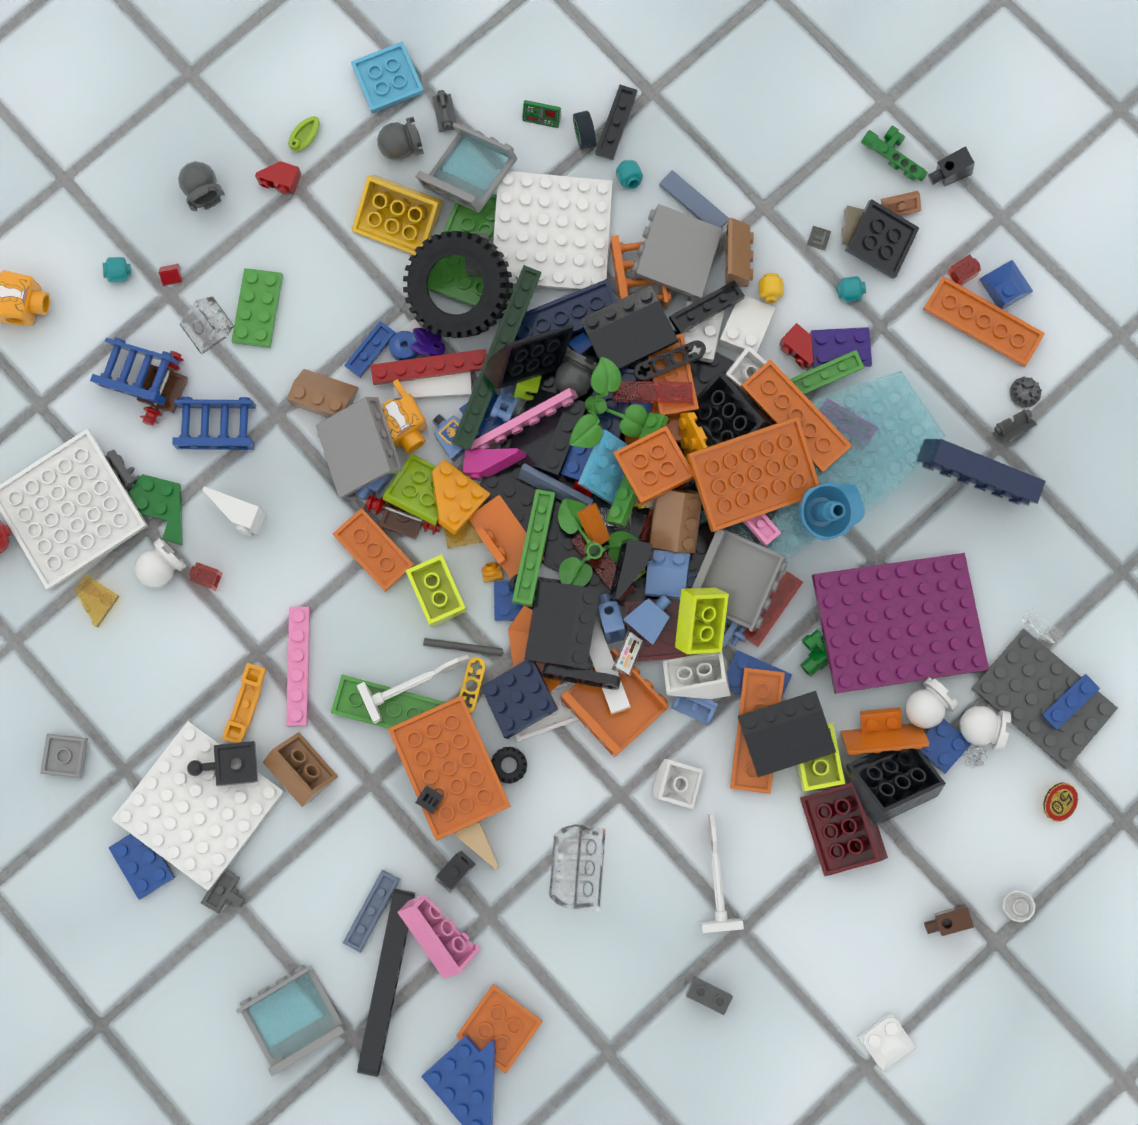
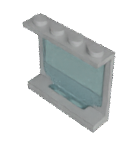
[415,123,518,213]
[236,965,347,1076]

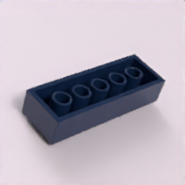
[917,439,1046,506]

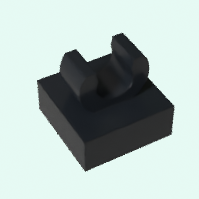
[415,785,444,814]

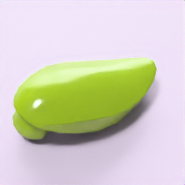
[288,116,320,151]

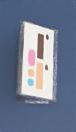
[611,631,644,677]

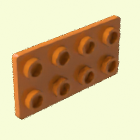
[469,495,544,579]
[841,707,929,755]

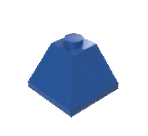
[979,260,1033,309]

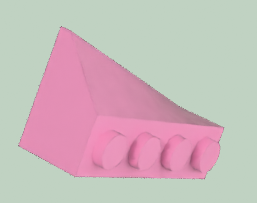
[397,895,481,979]

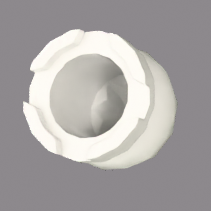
[135,538,187,588]
[905,677,958,729]
[959,706,1011,751]

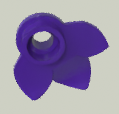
[410,328,445,356]

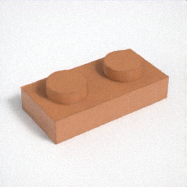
[880,191,921,216]

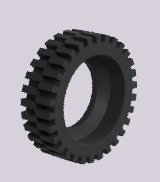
[403,231,513,338]

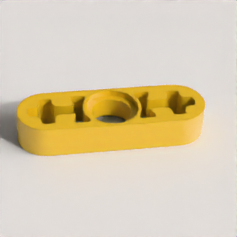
[460,657,486,714]

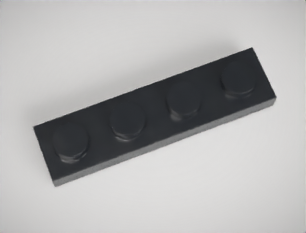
[595,84,638,160]
[669,281,745,334]

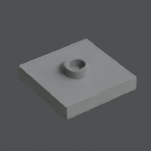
[40,734,88,779]

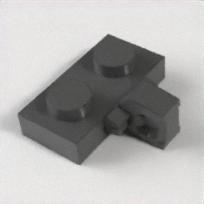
[201,869,246,914]

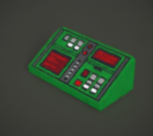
[522,100,562,128]

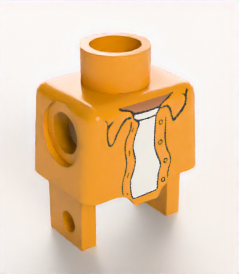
[0,270,50,326]
[382,379,428,454]

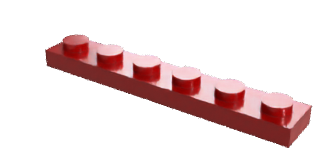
[371,349,487,385]

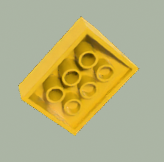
[352,174,444,255]

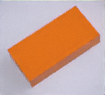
[577,503,611,545]

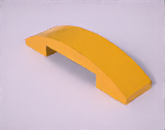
[222,663,266,743]

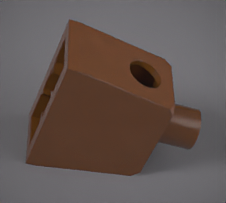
[924,904,974,936]

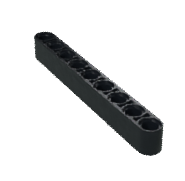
[357,889,415,1077]

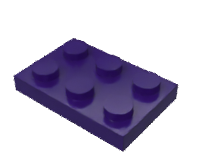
[810,327,872,369]

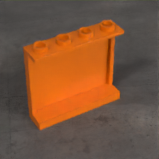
[560,648,669,758]

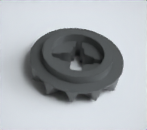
[1010,376,1042,407]

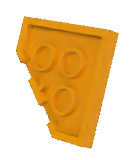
[679,412,708,466]
[431,460,491,535]

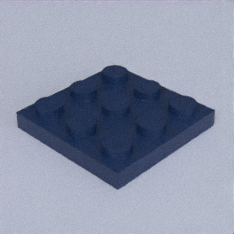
[481,660,558,739]

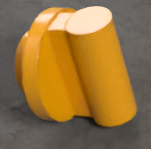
[481,562,503,583]

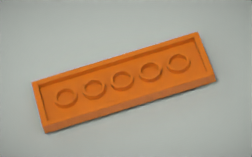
[923,276,1045,368]
[741,359,852,473]
[730,668,785,794]

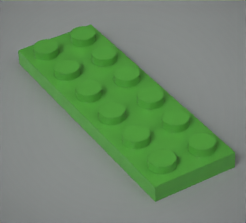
[331,675,446,729]

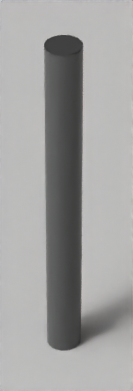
[423,638,503,656]

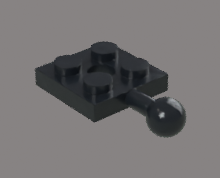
[187,741,258,787]

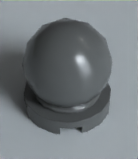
[377,116,424,161]
[178,161,225,211]
[554,348,598,397]

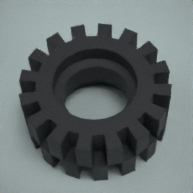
[491,747,527,784]

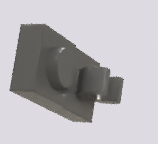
[106,450,140,491]

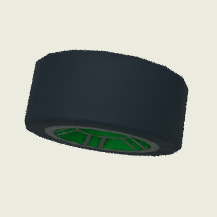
[573,111,596,150]

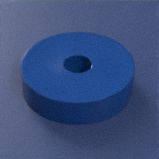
[389,331,418,361]

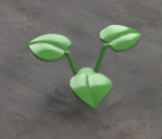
[569,357,648,448]
[558,498,639,586]

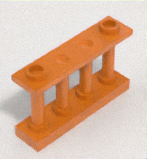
[610,235,671,310]

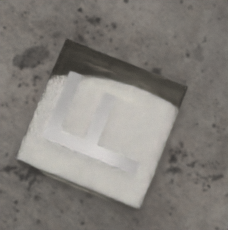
[807,226,831,251]

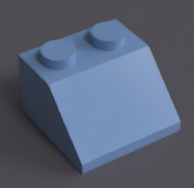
[645,550,690,600]

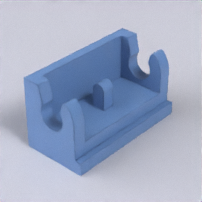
[672,696,718,725]

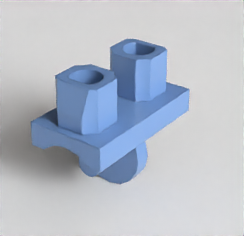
[722,618,746,649]

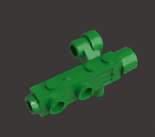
[861,125,928,182]
[800,630,828,677]

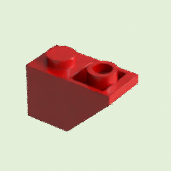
[255,161,302,195]
[779,323,813,370]

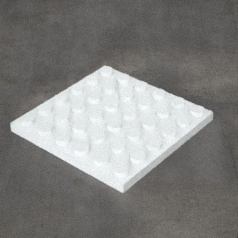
[493,170,612,291]
[0,429,148,590]
[112,721,284,891]

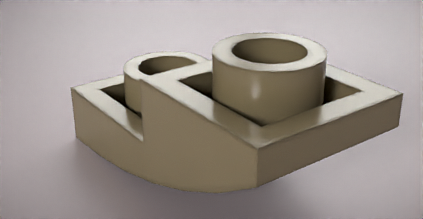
[842,205,864,245]

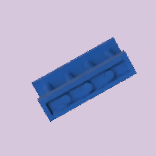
[90,337,180,406]
[172,397,256,450]

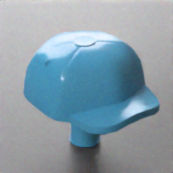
[799,482,865,541]

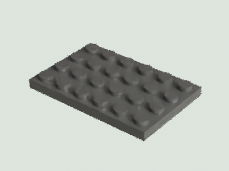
[971,628,1118,769]

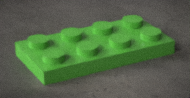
[231,268,283,348]

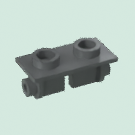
[433,90,456,132]
[993,409,1037,443]

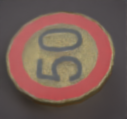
[1043,782,1078,822]

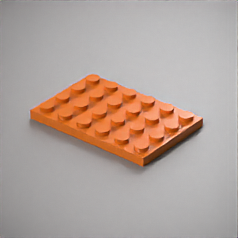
[687,416,820,532]
[388,695,511,841]

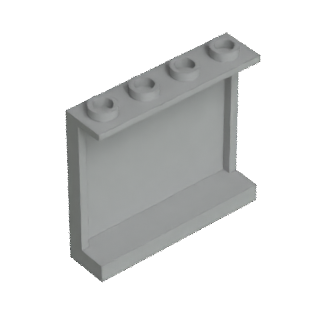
[631,204,723,302]
[316,397,403,498]
[692,528,788,632]

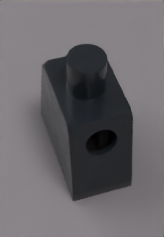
[928,146,975,186]
[435,851,476,893]

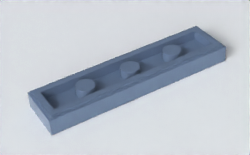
[659,170,728,228]
[519,463,594,506]
[343,869,401,953]

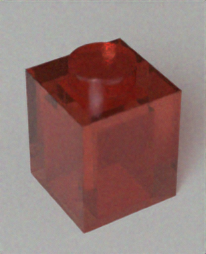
[947,254,981,286]
[189,562,223,591]

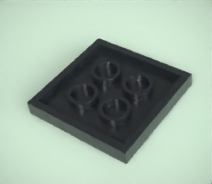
[845,199,919,279]

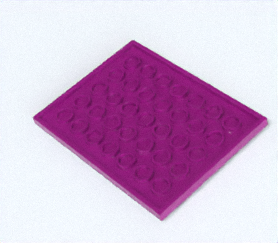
[812,553,989,694]

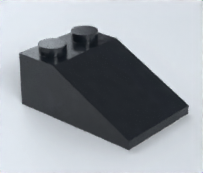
[609,538,654,600]

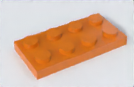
[647,334,699,416]
[333,508,415,592]

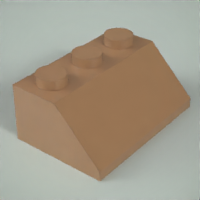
[725,218,754,287]
[287,369,358,418]
[650,489,702,553]
[263,732,338,807]

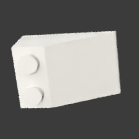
[719,296,776,354]
[203,487,267,537]
[663,652,731,699]

